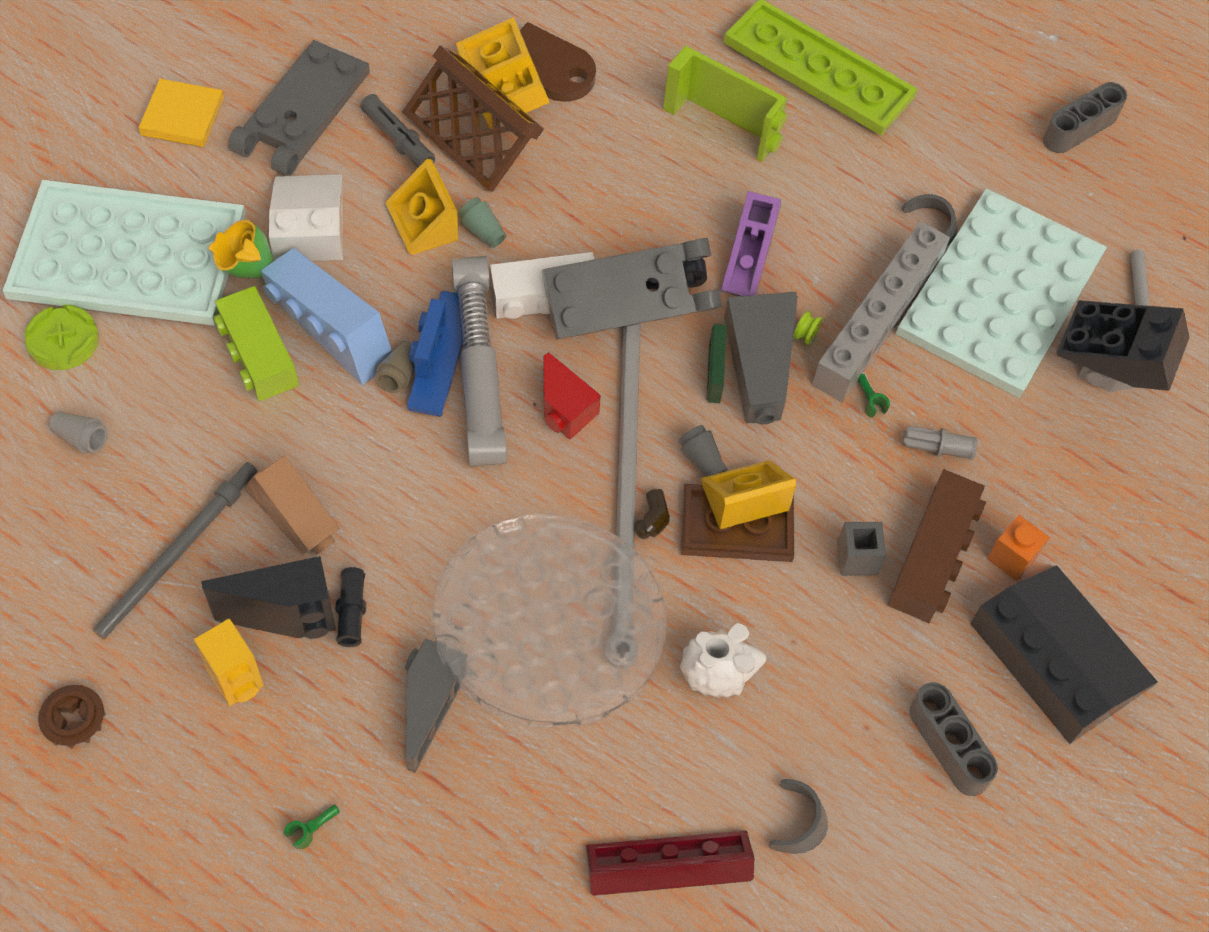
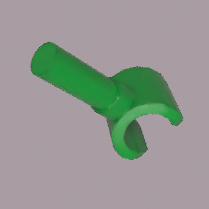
[858,374,890,417]
[283,804,340,849]

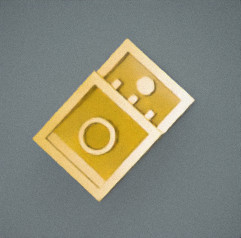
[456,17,550,129]

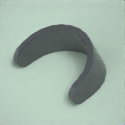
[902,194,958,246]
[769,779,828,854]

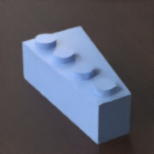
[261,248,392,385]

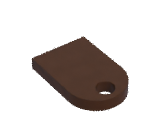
[520,22,596,102]

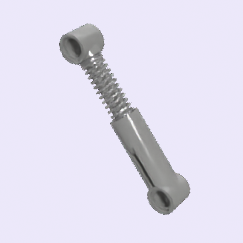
[451,256,507,467]

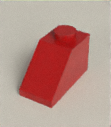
[543,352,601,440]

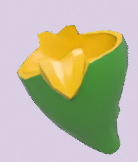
[208,220,275,278]

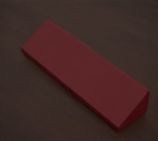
[586,830,755,896]

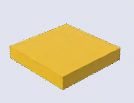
[138,79,224,147]

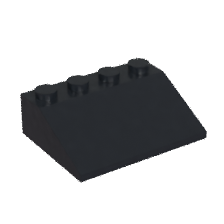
[970,565,1158,744]

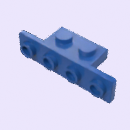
[407,291,465,417]

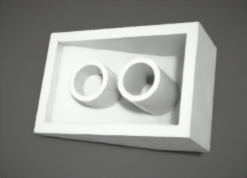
[269,174,343,261]

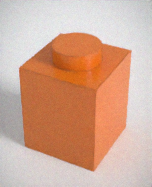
[987,515,1050,581]

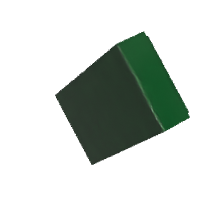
[706,324,726,404]

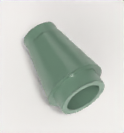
[458,197,507,248]

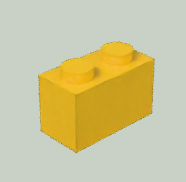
[194,618,264,707]

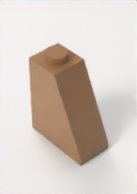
[245,455,340,555]

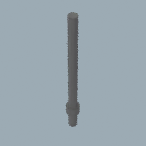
[93,462,258,639]

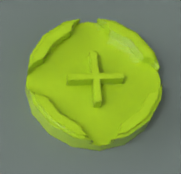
[24,305,99,370]

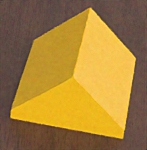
[385,158,459,255]
[701,460,797,529]

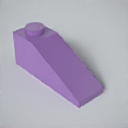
[721,191,781,296]

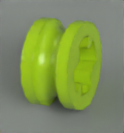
[793,310,823,346]

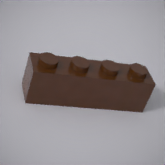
[887,469,986,623]

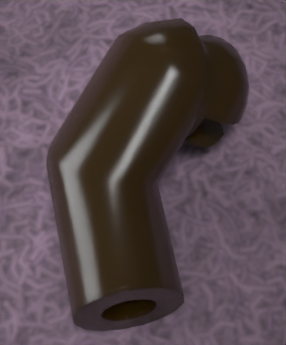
[634,489,670,539]

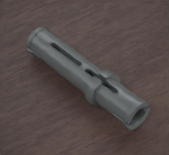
[360,94,436,168]

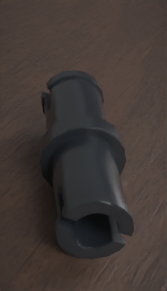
[335,567,367,647]

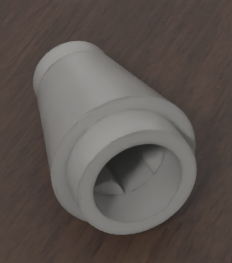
[50,411,107,453]

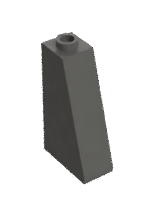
[724,292,798,425]

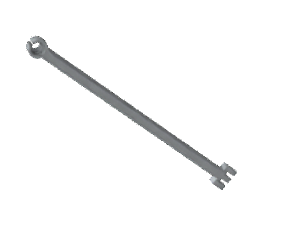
[606,324,641,671]

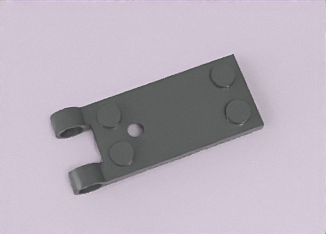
[228,40,370,176]
[541,238,722,340]

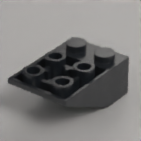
[1057,300,1190,391]

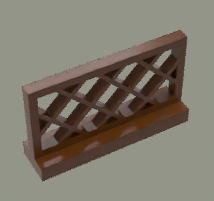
[402,45,544,192]

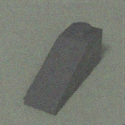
[405,638,469,773]

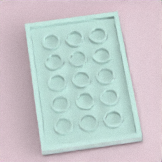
[3,180,246,326]
[896,188,1107,398]

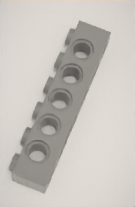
[812,221,950,403]

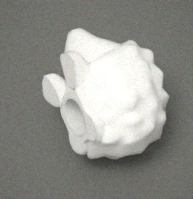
[680,623,767,698]

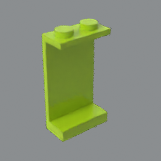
[663,45,788,162]

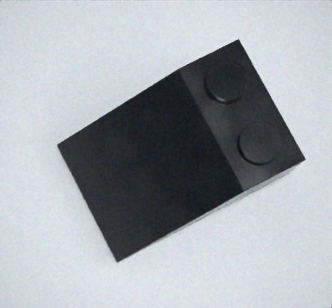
[201,556,336,639]

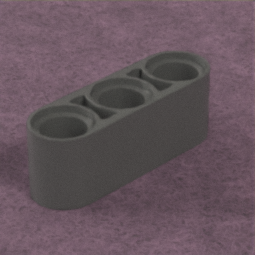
[1043,82,1127,153]
[910,682,998,796]

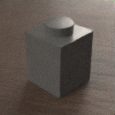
[837,522,886,576]

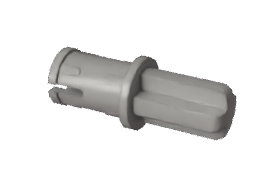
[903,426,977,460]

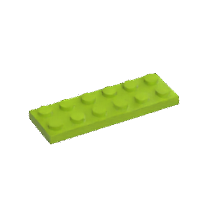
[723,0,918,136]

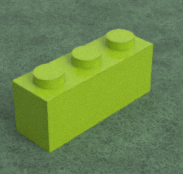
[213,286,299,402]

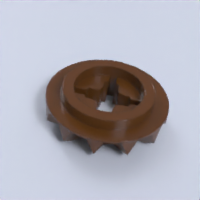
[38,685,106,749]

